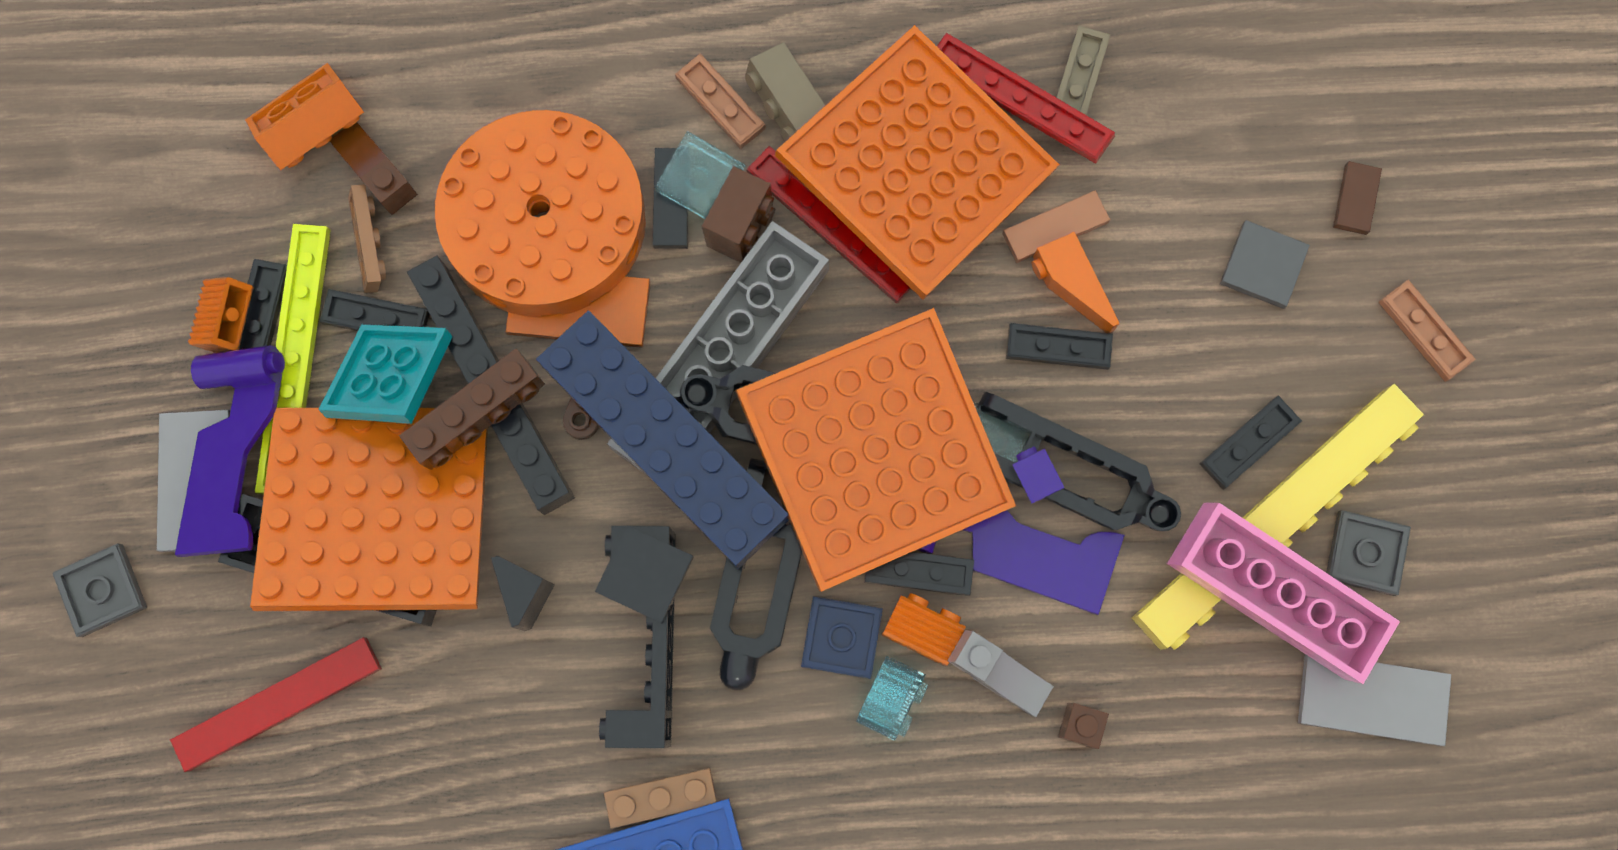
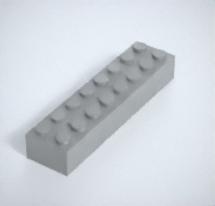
[607,221,829,474]

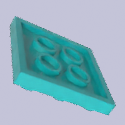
[318,324,453,424]

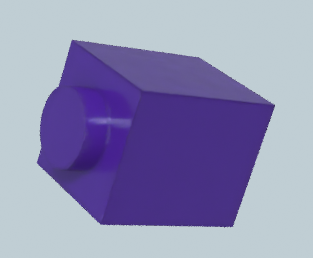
[1012,446,1065,504]

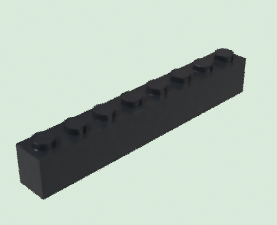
[407,255,575,515]

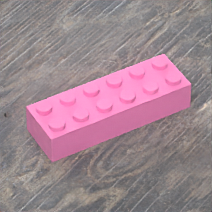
[1167,503,1400,684]

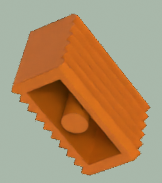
[188,277,254,353]
[882,593,966,667]

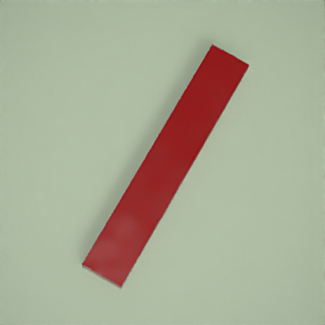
[937,33,1115,164]
[747,146,911,304]
[170,637,382,772]

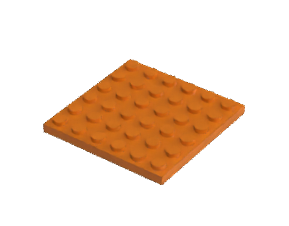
[774,25,1060,300]
[735,308,1016,592]
[250,408,488,611]

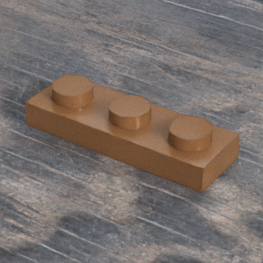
[348,184,386,293]
[604,768,717,828]

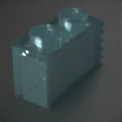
[855,656,928,741]

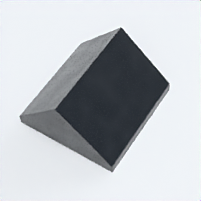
[491,556,555,631]

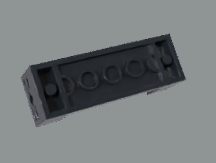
[599,526,676,748]

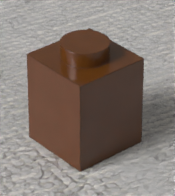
[1058,703,1109,749]

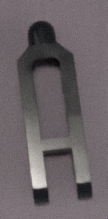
[680,365,776,445]
[977,392,1181,531]
[710,458,802,690]

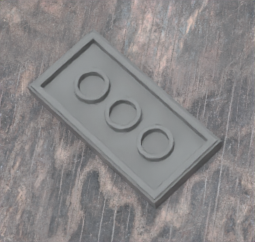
[157,410,231,552]
[1298,654,1451,746]

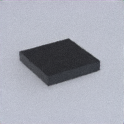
[595,525,694,623]

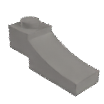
[947,630,1054,717]

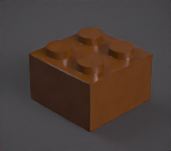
[702,166,775,263]

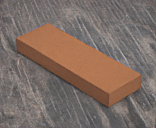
[675,53,766,149]
[1002,190,1110,263]
[1378,280,1476,382]

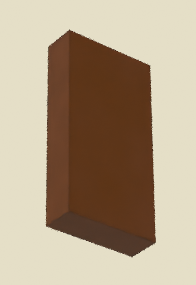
[1333,161,1382,235]

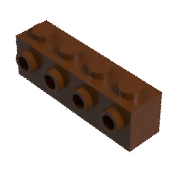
[399,348,545,470]

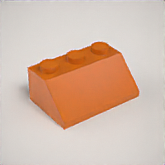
[245,63,364,171]

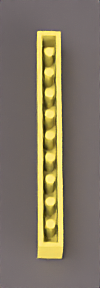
[1132,384,1424,650]

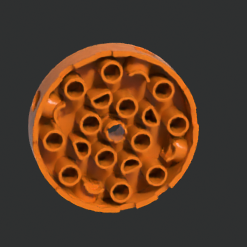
[435,110,646,317]

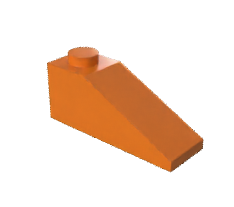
[1031,232,1120,333]

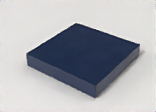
[801,596,883,679]

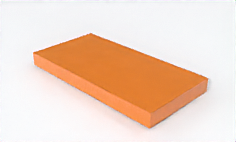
[505,276,650,347]

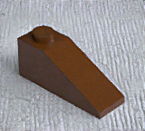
[329,123,418,215]

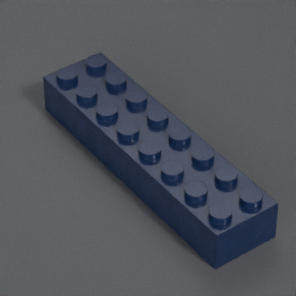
[536,310,789,569]

